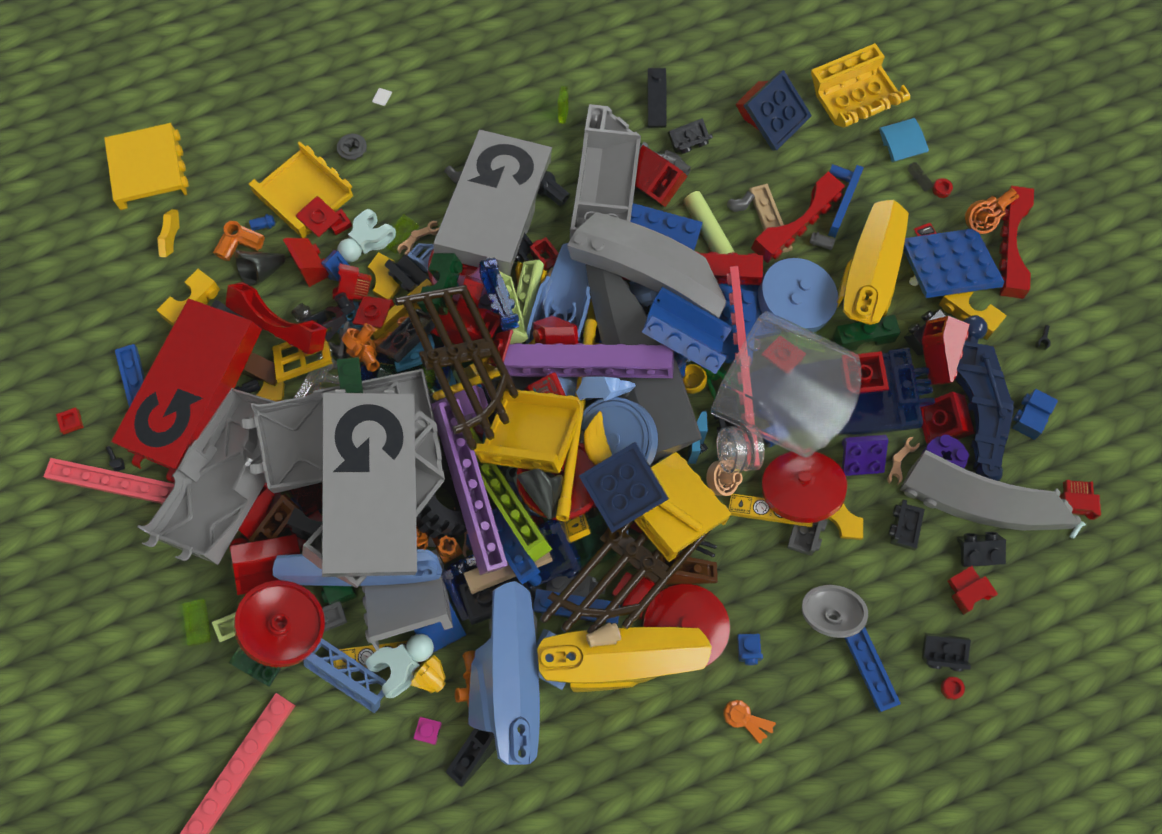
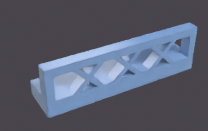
[304,639,386,713]

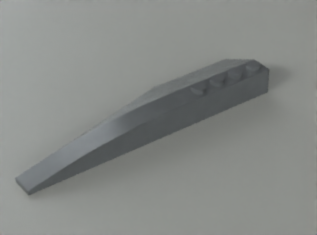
[586,264,702,464]

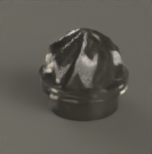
[291,303,312,323]

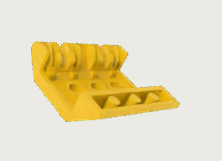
[811,43,910,128]

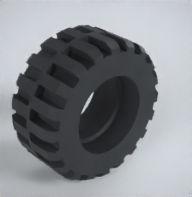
[416,455,467,539]

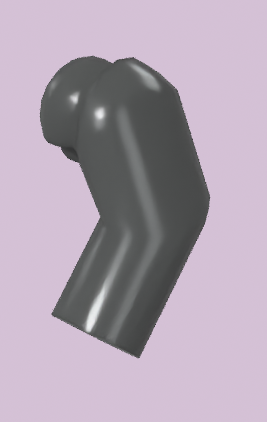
[444,166,462,184]

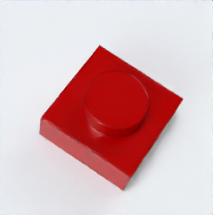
[331,209,352,235]
[56,407,84,434]

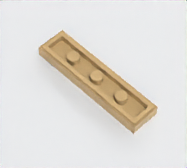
[749,184,793,253]
[464,552,552,594]

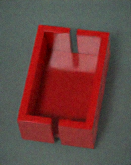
[230,535,300,595]

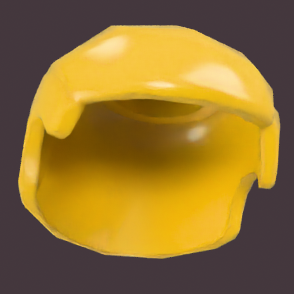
[683,364,707,394]

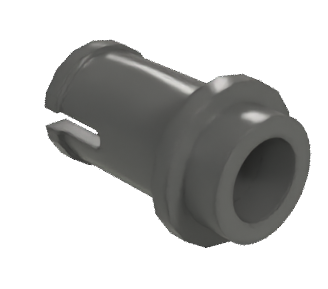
[809,232,835,250]

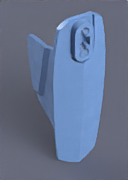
[526,243,591,344]
[273,549,442,586]
[468,581,540,765]

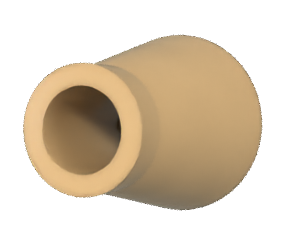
[586,622,621,648]

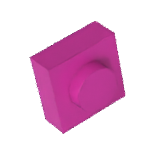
[413,717,442,745]

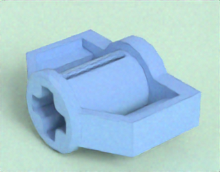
[407,243,434,273]

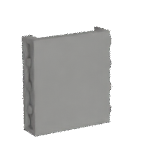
[362,549,453,651]

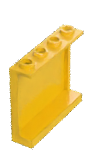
[104,123,189,210]
[249,141,353,238]
[474,389,583,474]
[634,452,731,562]

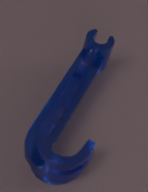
[479,257,520,331]

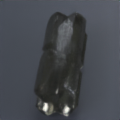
[907,162,933,192]

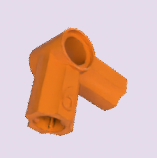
[213,221,265,261]
[431,535,463,564]

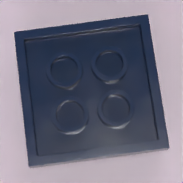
[743,70,812,151]
[579,442,669,533]

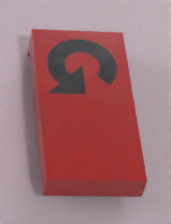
[111,298,262,483]

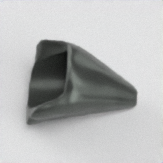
[235,250,286,286]
[517,469,563,519]

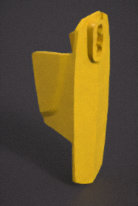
[837,200,909,325]
[537,627,712,692]

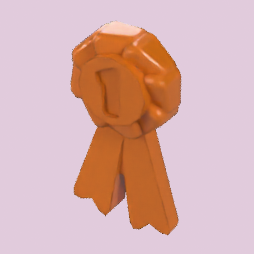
[723,700,776,744]

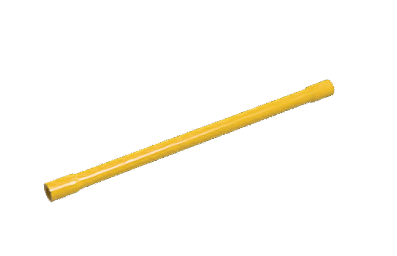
[556,319,597,521]

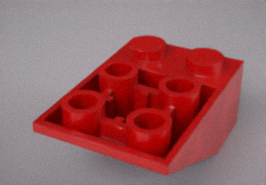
[635,145,688,207]
[431,307,502,344]
[922,316,970,385]

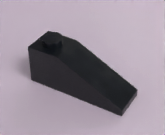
[647,68,667,128]
[446,728,496,787]

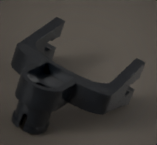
[303,292,355,342]

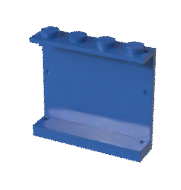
[642,287,732,374]

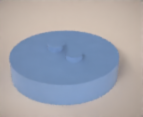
[758,258,838,335]
[581,397,658,465]

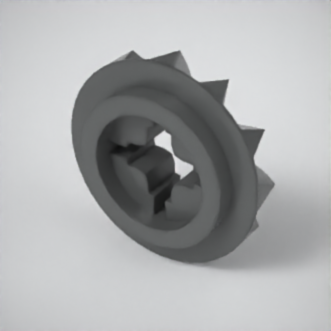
[337,134,367,161]

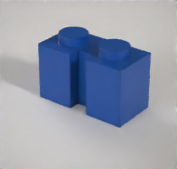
[1012,389,1058,440]

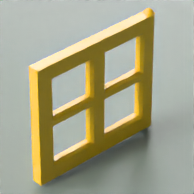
[272,329,333,383]

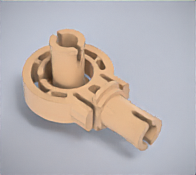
[706,440,745,496]

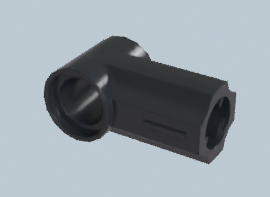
[537,171,571,207]

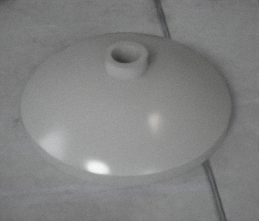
[802,585,868,638]

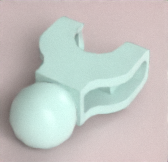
[337,209,396,263]
[366,634,434,698]

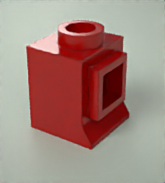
[530,237,559,271]

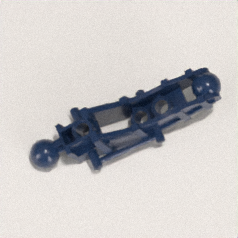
[955,315,1014,481]

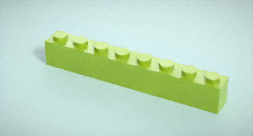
[470,427,553,562]

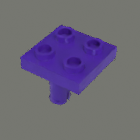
[842,435,888,476]

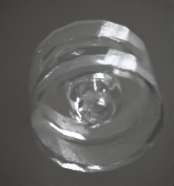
[717,424,764,474]

